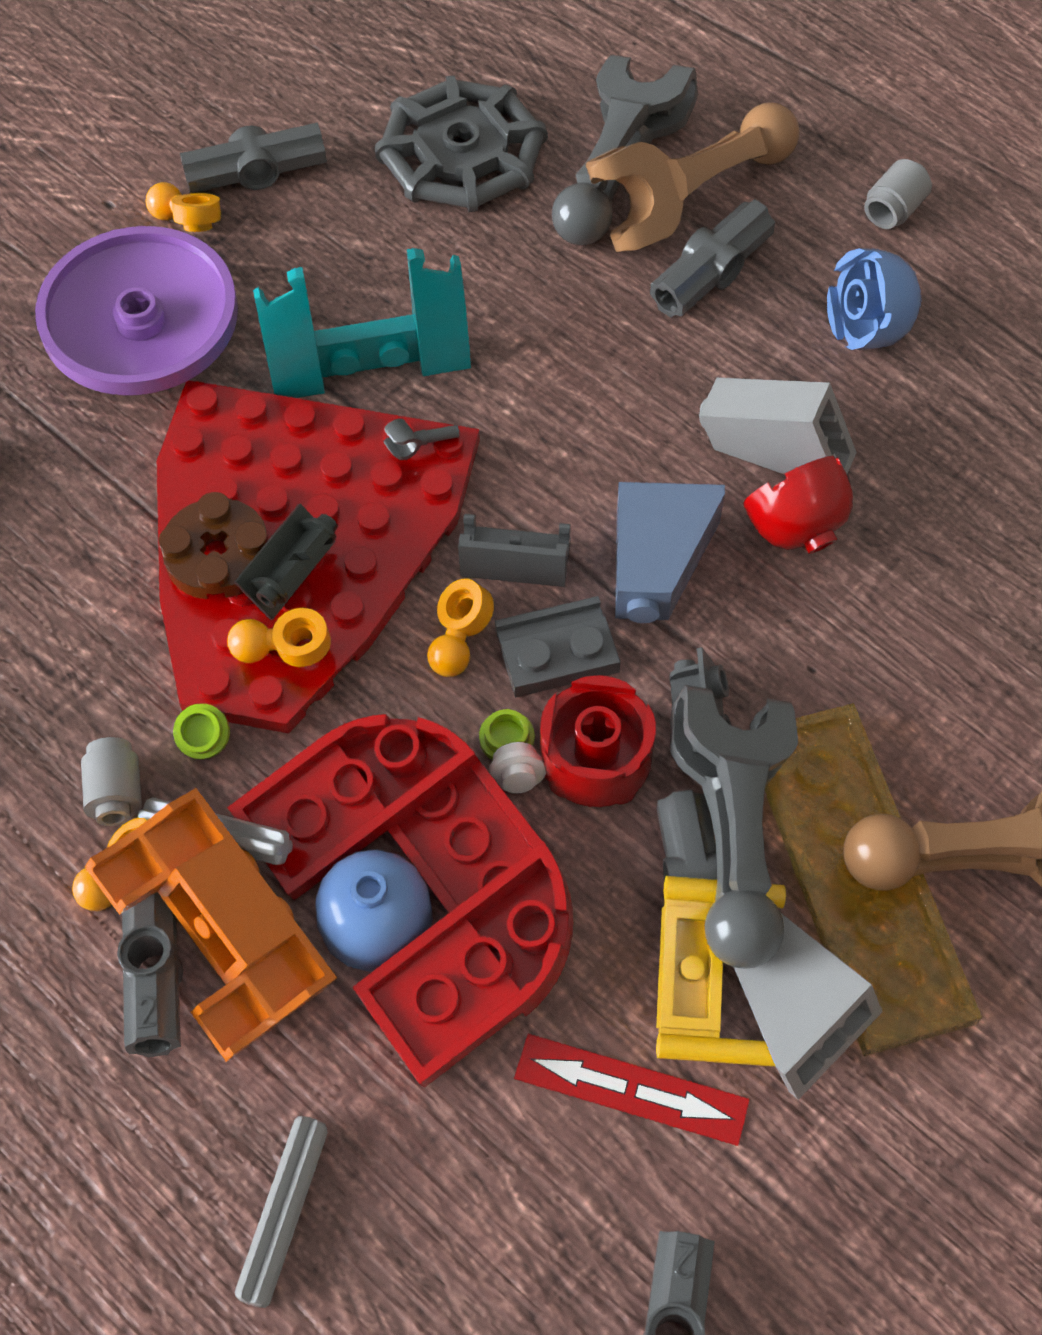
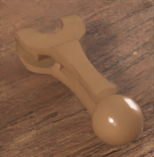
[586,102,800,253]
[843,791,1042,891]

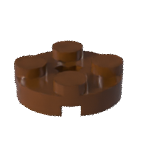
[158,492,268,599]

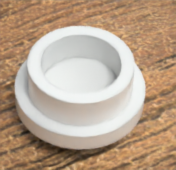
[489,742,546,793]

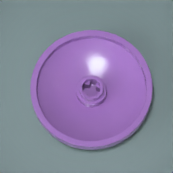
[35,226,238,395]

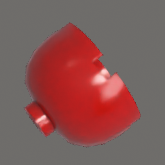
[743,456,853,554]

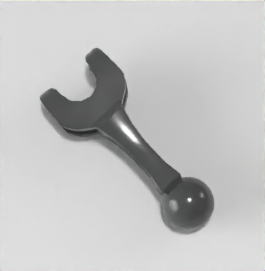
[552,55,698,246]
[670,685,798,969]

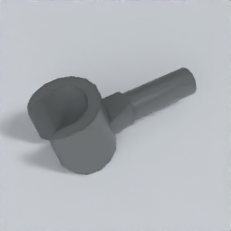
[383,419,459,460]

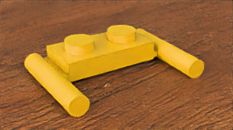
[656,876,786,1067]

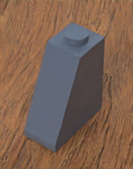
[615,482,725,623]

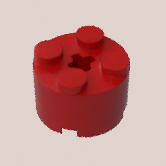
[540,675,656,807]

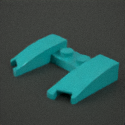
[253,248,471,398]

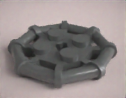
[375,75,548,212]

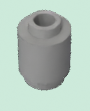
[864,159,932,229]
[81,737,142,826]

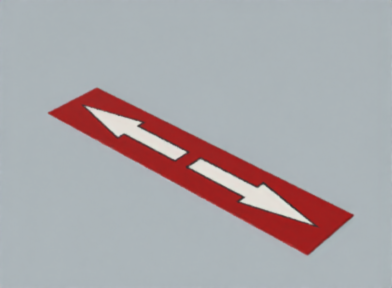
[514,1034,750,1146]

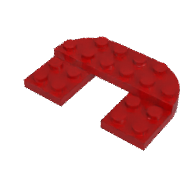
[227,714,574,1088]

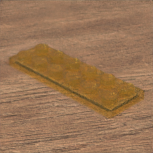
[764,703,982,1056]

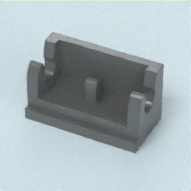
[458,513,571,587]

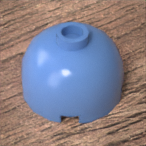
[827,248,921,350]
[315,849,433,972]

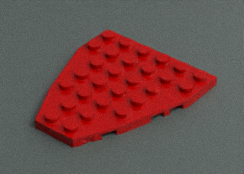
[157,380,480,734]

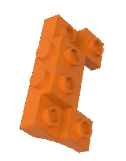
[85,788,337,1062]

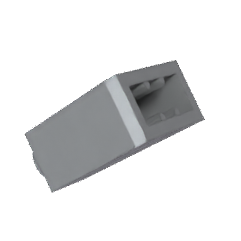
[699,378,857,475]
[734,913,882,1100]

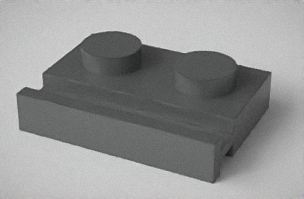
[495,596,620,698]

